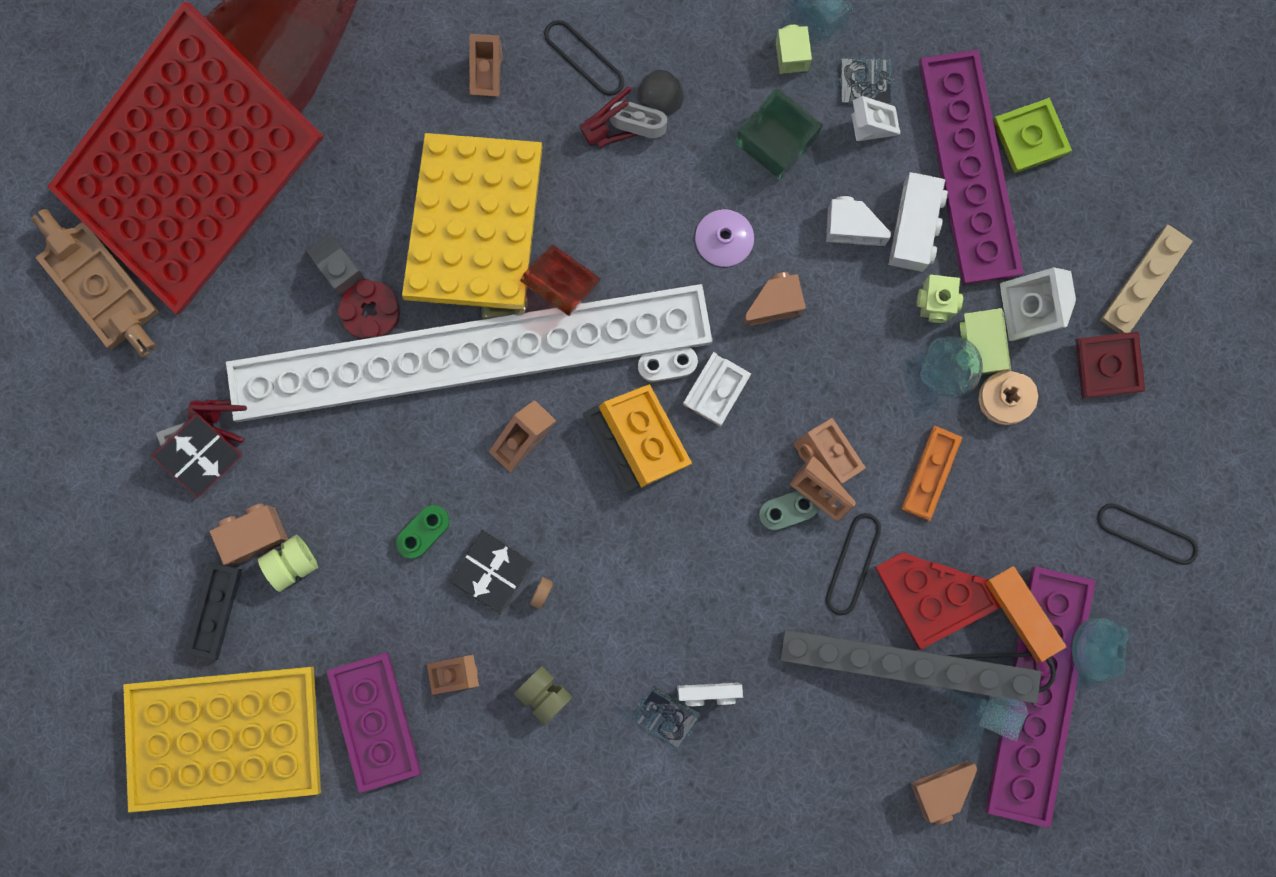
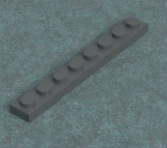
[781,630,1041,703]

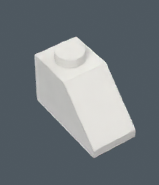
[826,196,891,246]

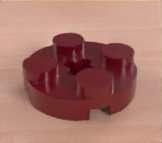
[338,279,400,340]

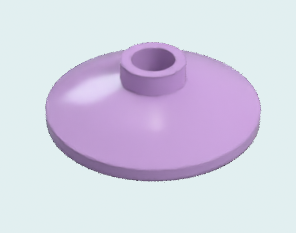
[695,209,754,267]

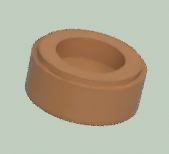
[529,577,553,609]

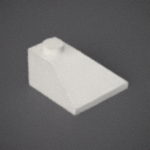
[1000,267,1076,341]

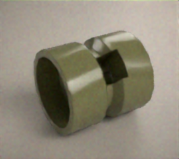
[514,666,573,726]

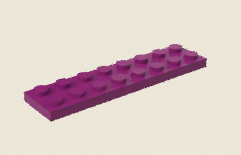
[919,49,1024,286]
[985,566,1096,828]

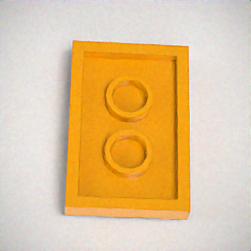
[599,384,692,488]

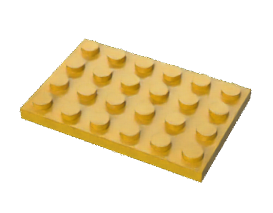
[402,133,543,310]
[123,666,321,813]

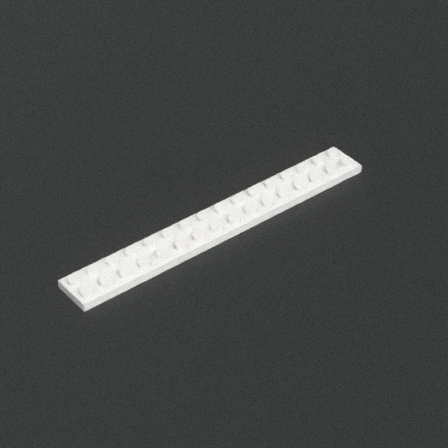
[226,284,712,422]

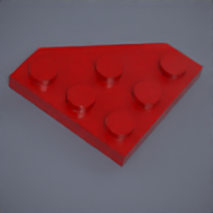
[874,552,1001,650]

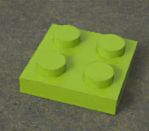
[993,98,1072,174]

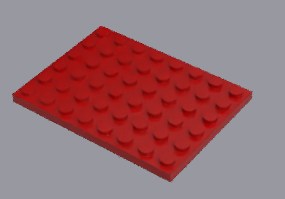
[47,2,324,314]

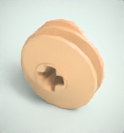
[978,371,1038,425]

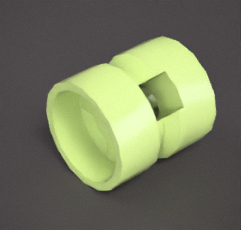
[258,535,318,592]

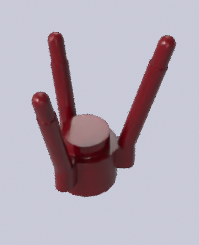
[579,86,638,148]
[187,399,247,443]

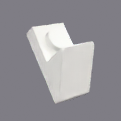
[851,96,900,141]

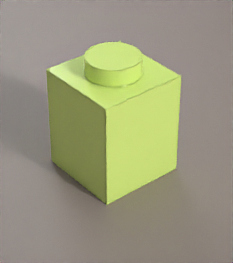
[775,25,812,74]

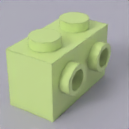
[960,308,1011,376]

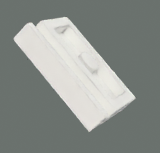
[683,352,751,427]
[677,683,743,706]

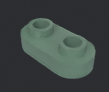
[759,491,819,531]

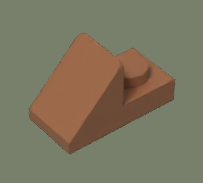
[469,34,503,96]
[427,655,479,695]

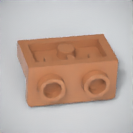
[794,418,866,493]

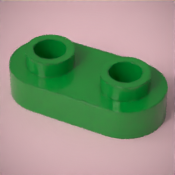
[396,505,450,559]

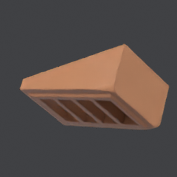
[790,456,856,522]

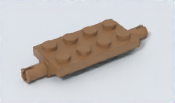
[31,209,159,357]

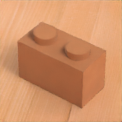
[210,503,288,566]

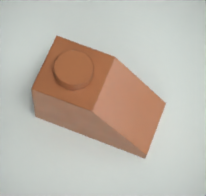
[743,272,806,327]
[489,400,556,472]
[910,760,977,825]

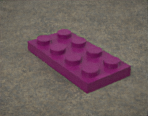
[327,652,422,793]

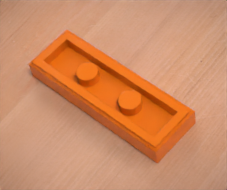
[900,426,963,521]
[985,566,1066,664]

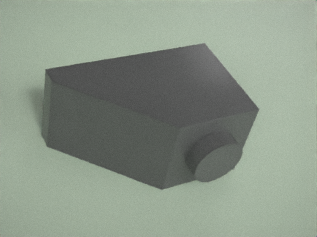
[307,234,365,297]

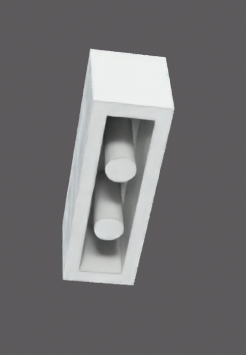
[888,172,948,272]

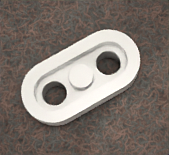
[638,347,698,382]

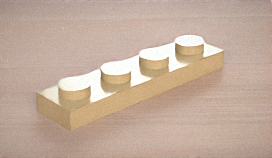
[1100,225,1193,334]

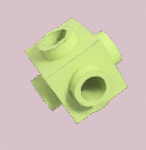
[917,275,963,323]

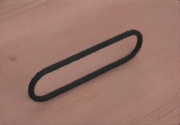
[544,20,625,96]
[1097,503,1199,565]
[826,513,881,615]

